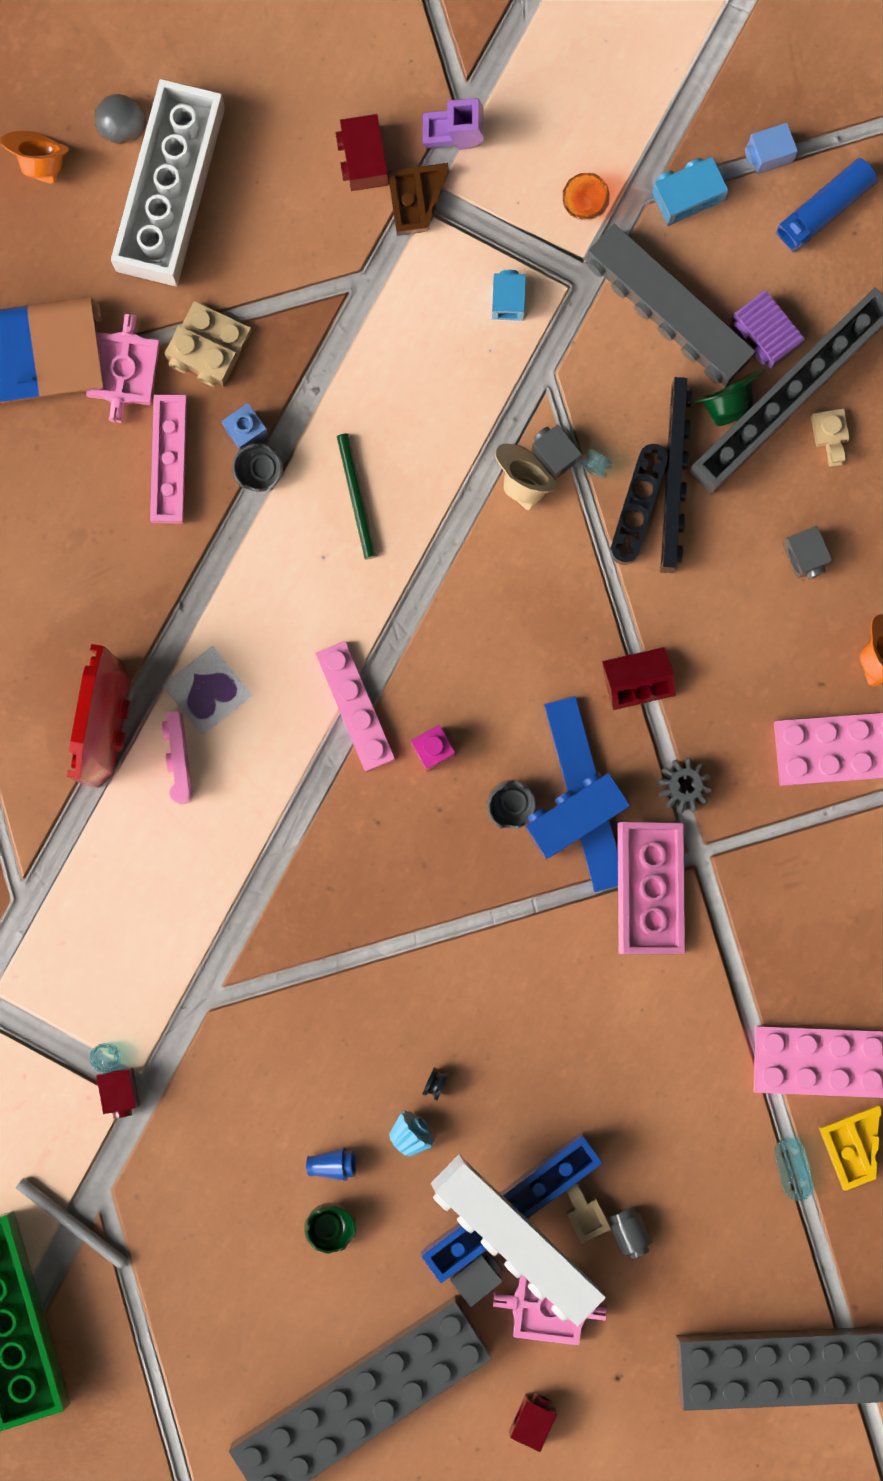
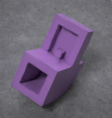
[423,98,484,150]

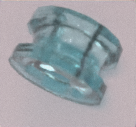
[580,449,613,479]
[90,1042,121,1073]

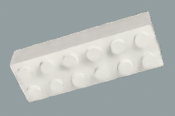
[111,79,225,287]

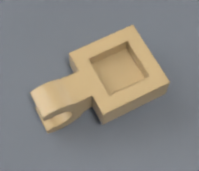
[811,409,850,467]
[566,1183,611,1244]

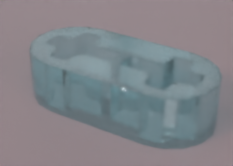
[774,1137,813,1201]

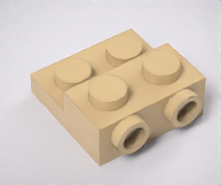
[164,301,252,387]

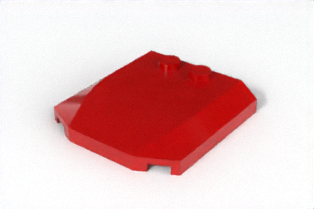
[67,644,131,788]

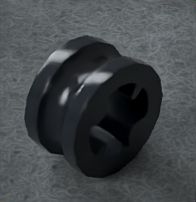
[422,1067,449,1100]

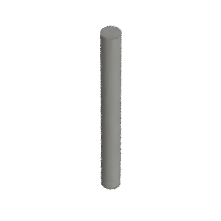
[15,1178,127,1269]

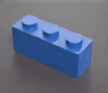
[525,772,630,860]

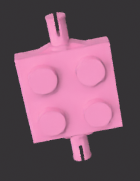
[86,314,160,423]
[493,1275,607,1345]

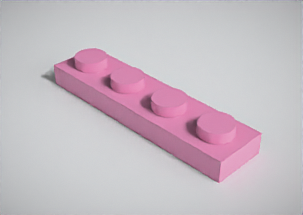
[150,395,187,524]
[315,641,395,772]

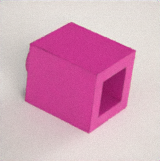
[411,725,455,772]

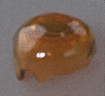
[562,172,610,221]

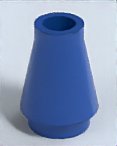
[306,1147,356,1181]

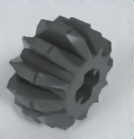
[657,758,713,814]

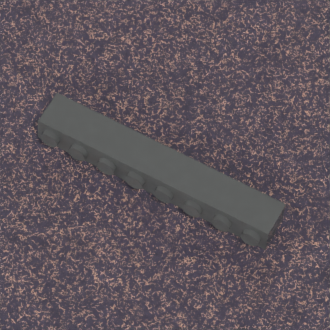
[689,287,883,495]

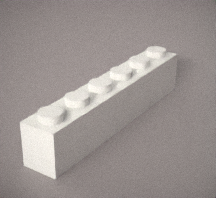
[431,1154,606,1327]

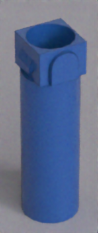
[776,158,878,252]

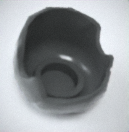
[94,94,146,144]
[232,443,283,492]
[487,780,537,829]

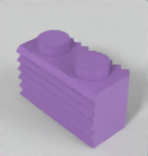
[732,290,805,369]

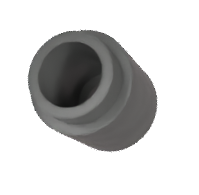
[609,1207,653,1259]

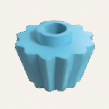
[389,1110,435,1157]

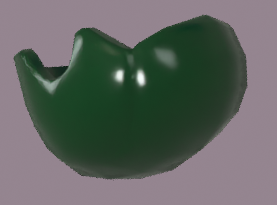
[304,1202,357,1254]

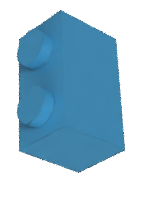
[652,157,728,226]

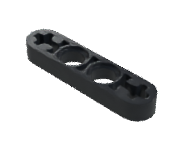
[610,444,668,565]

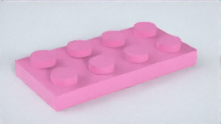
[774,713,883,786]
[618,822,685,954]
[754,1026,883,1098]

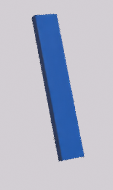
[544,696,618,892]

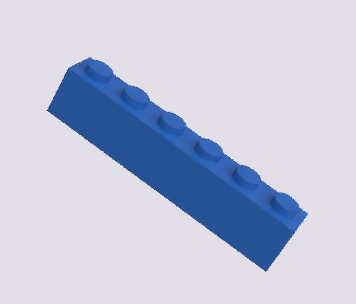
[421,1133,602,1283]

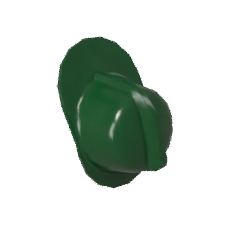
[694,368,766,426]

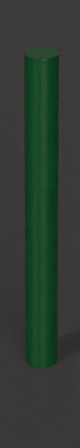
[336,433,377,560]

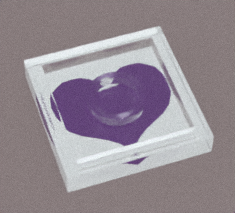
[162,645,253,736]

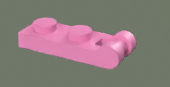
[162,711,192,805]

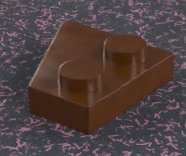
[388,163,449,236]

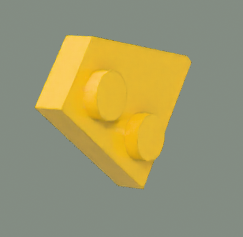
[819,1105,881,1191]

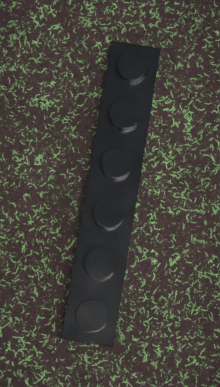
[660,377,692,573]

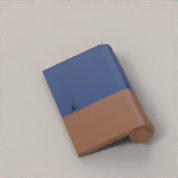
[0,296,104,403]

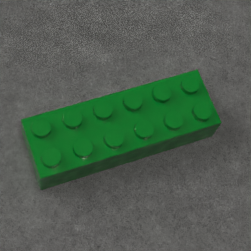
[0,1211,70,1432]

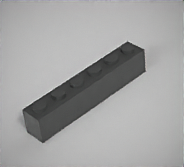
[586,223,756,387]

